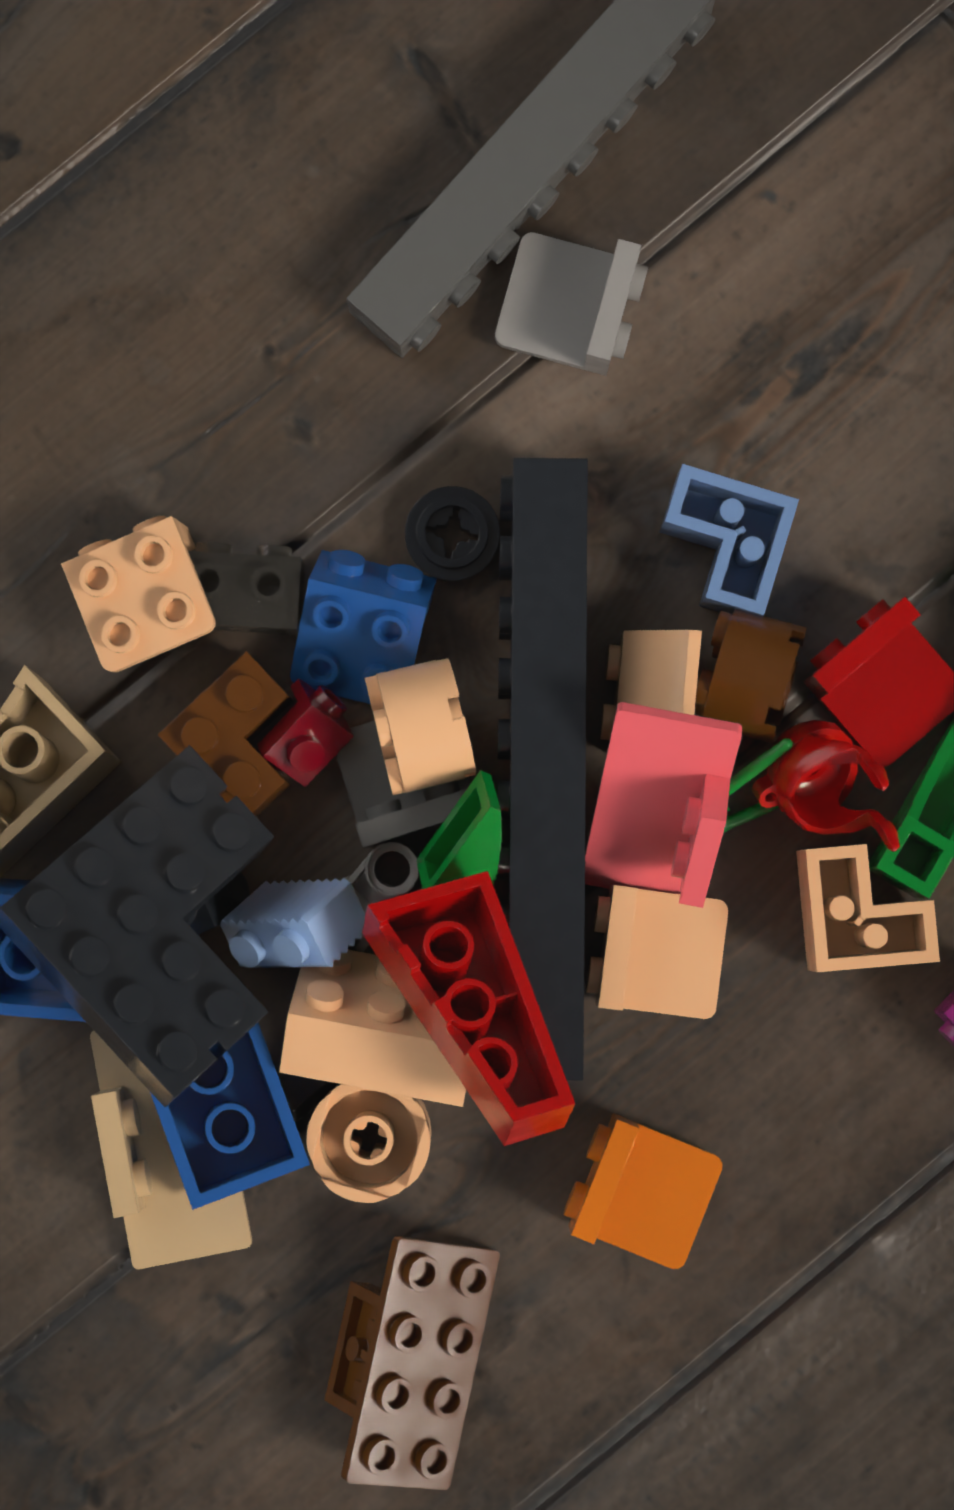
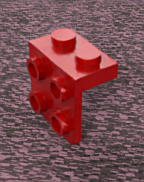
[803,597,954,767]

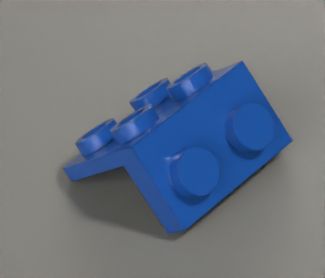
[290,550,437,704]

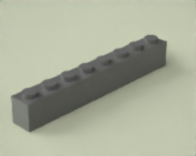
[346,0,716,358]

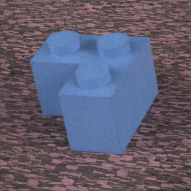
[660,464,799,616]

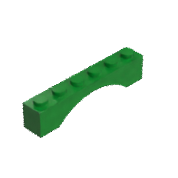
[869,718,954,899]

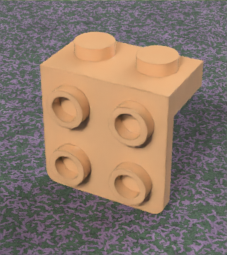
[61,516,216,672]
[586,885,728,1019]

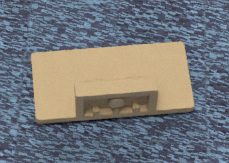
[90,1031,252,1269]

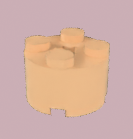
[365,658,476,795]
[306,1084,431,1203]

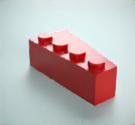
[362,871,576,1146]

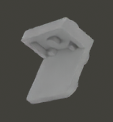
[495,232,648,376]

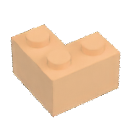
[796,844,940,972]

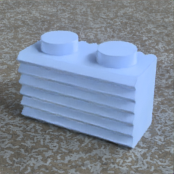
[220,878,365,968]

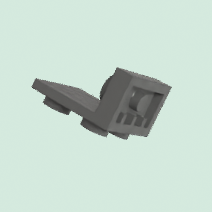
[336,720,470,849]

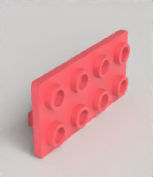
[585,702,742,908]

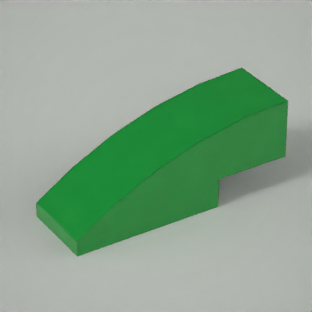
[416,770,502,889]

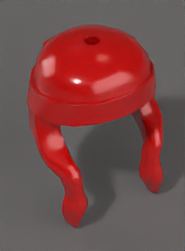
[752,720,900,852]

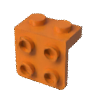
[563,1113,722,1269]

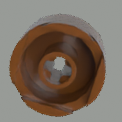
[695,609,807,744]

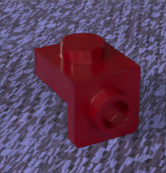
[257,678,354,787]

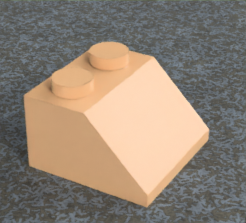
[600,630,702,741]

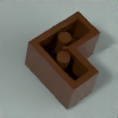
[158,651,293,817]

